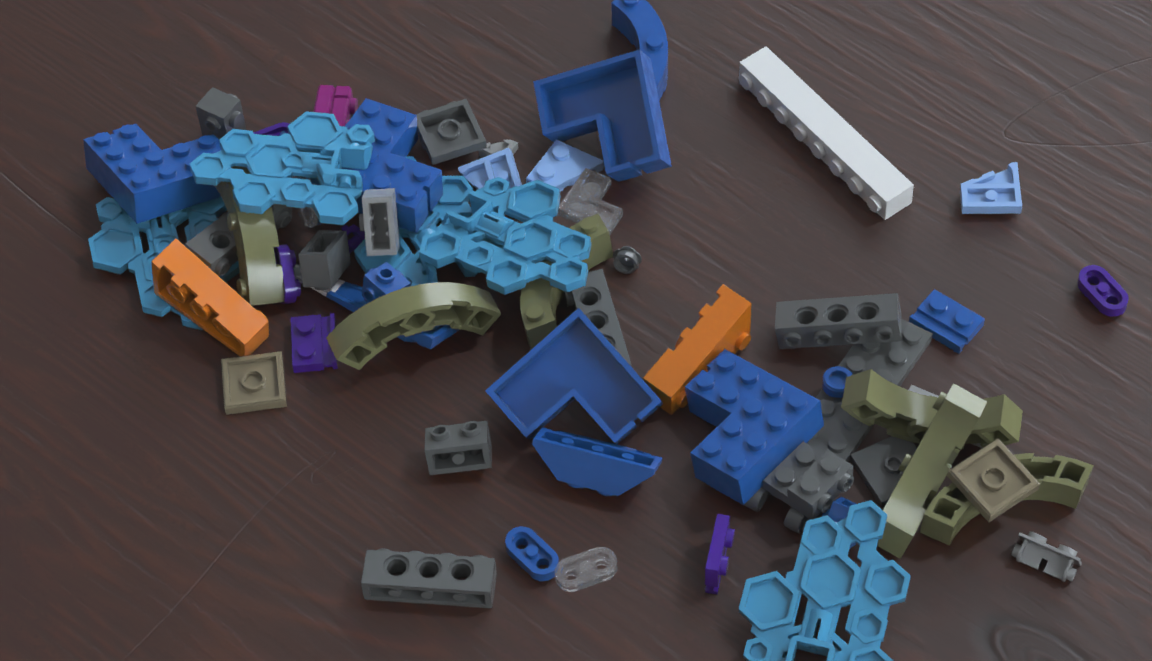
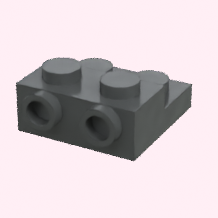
[415,99,487,165]
[763,441,854,520]

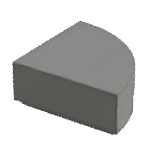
[478,139,518,158]

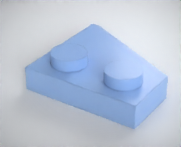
[526,139,604,192]
[458,148,522,189]
[960,162,1022,214]

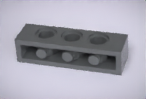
[185,204,292,276]
[564,269,632,367]
[775,293,902,349]
[361,548,497,608]

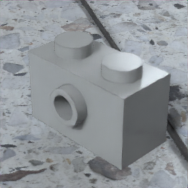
[359,188,400,256]

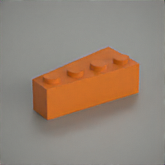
[151,238,269,357]
[643,284,751,415]

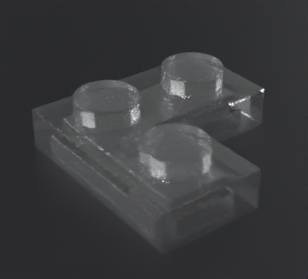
[558,168,623,235]

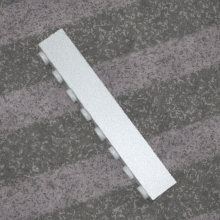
[738,47,914,220]

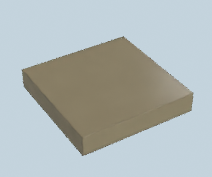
[221,351,287,415]
[947,438,1040,522]

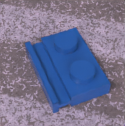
[909,289,985,354]

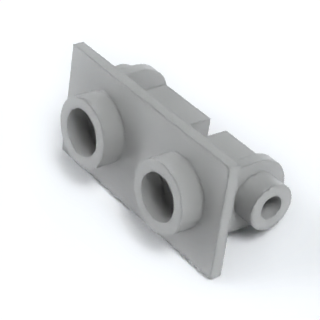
[1011,531,1082,582]

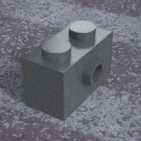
[298,230,351,290]

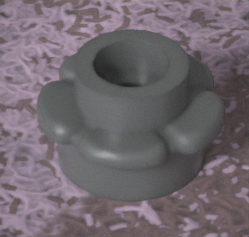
[613,246,642,274]

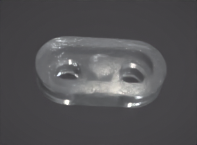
[555,547,617,592]

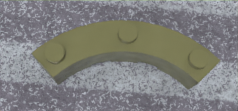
[215,166,284,306]
[520,213,613,349]
[326,282,501,370]
[841,369,1023,449]
[877,383,987,559]
[920,453,1094,546]

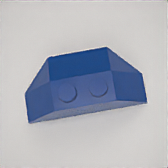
[532,427,662,496]

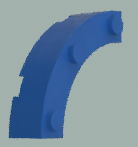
[611,0,668,101]

